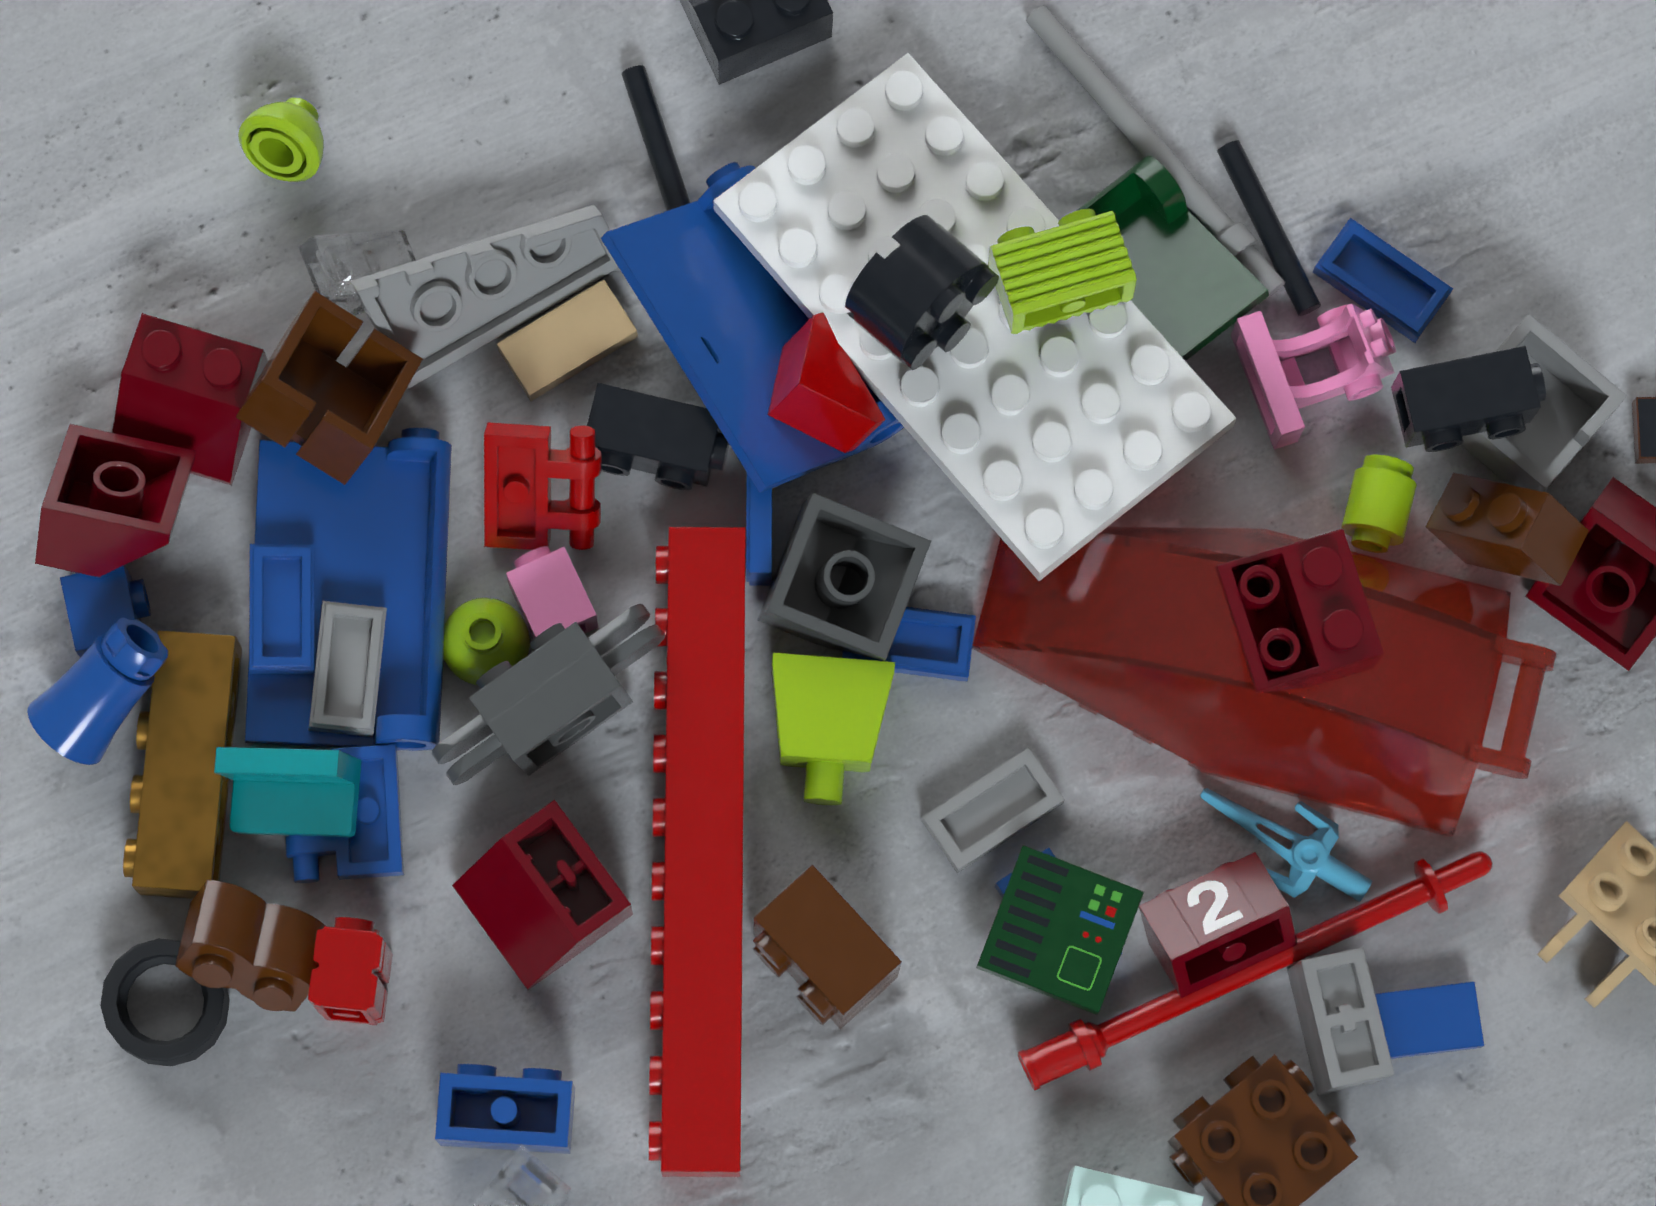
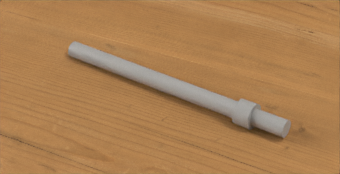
[1026,5,1285,299]

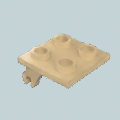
[1537,821,1656,1008]

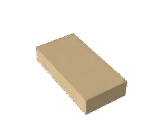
[497,279,638,401]

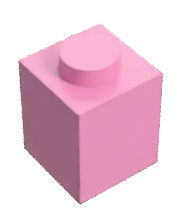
[506,546,598,639]

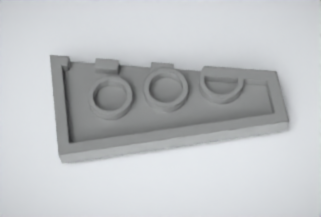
[350,205,619,389]

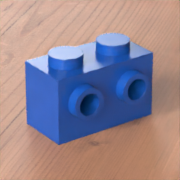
[435,1064,575,1154]

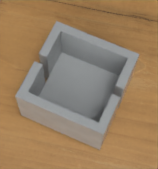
[1461,314,1627,492]

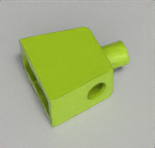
[771,653,895,806]

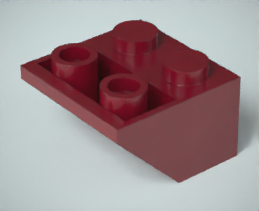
[1215,529,1384,693]
[452,799,633,990]

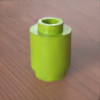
[1341,454,1417,553]

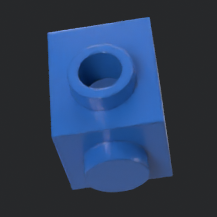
[60,565,151,658]

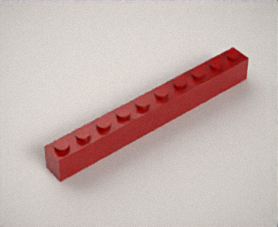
[649,527,746,1177]

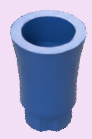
[27,617,168,765]

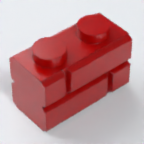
[308,917,393,1025]

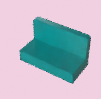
[214,747,362,837]

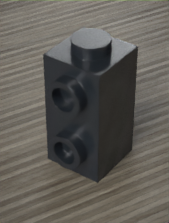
[1391,346,1546,452]
[587,383,729,490]

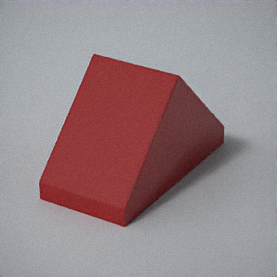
[768,312,886,453]

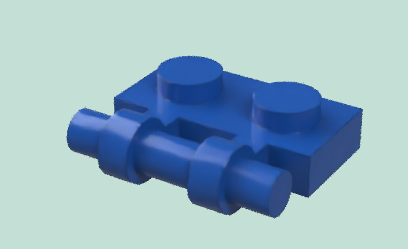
[285,744,404,883]

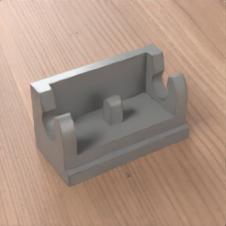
[1287,947,1395,1096]

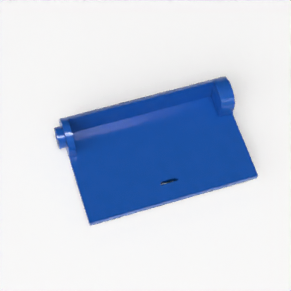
[601,162,904,493]
[245,428,452,751]

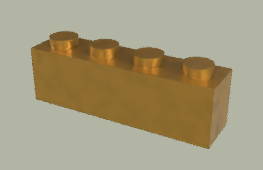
[123,630,242,899]

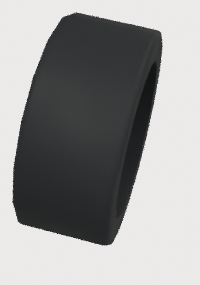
[100,938,230,1066]

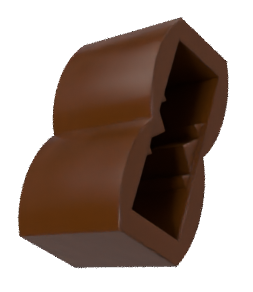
[175,880,325,1012]

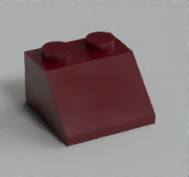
[112,313,268,486]
[35,424,196,577]
[1525,477,1656,671]

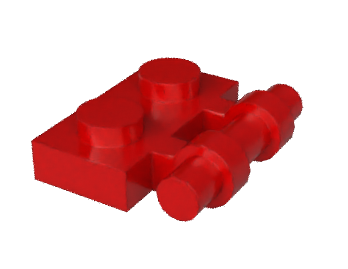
[484,422,601,550]

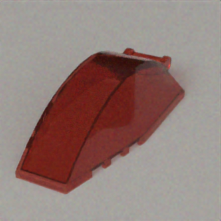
[972,527,1557,836]

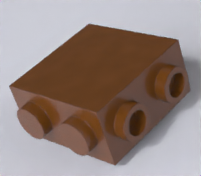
[1168,1054,1358,1206]

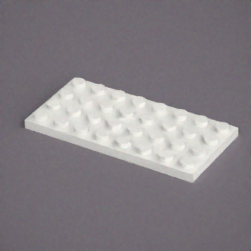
[713,53,1236,581]

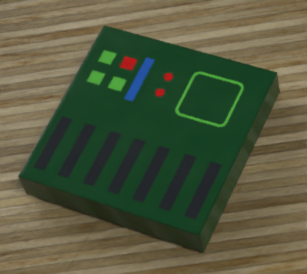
[976,845,1144,1015]

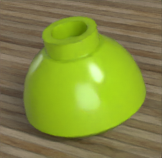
[238,97,324,182]
[443,597,530,685]

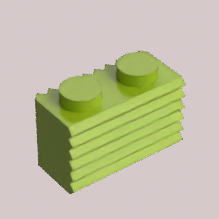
[988,209,1137,334]

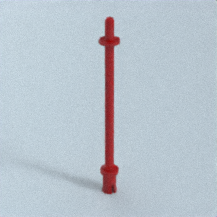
[1017,851,1493,1091]

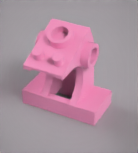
[1231,304,1396,450]

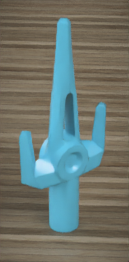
[1200,788,1373,902]

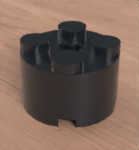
[845,215,999,370]

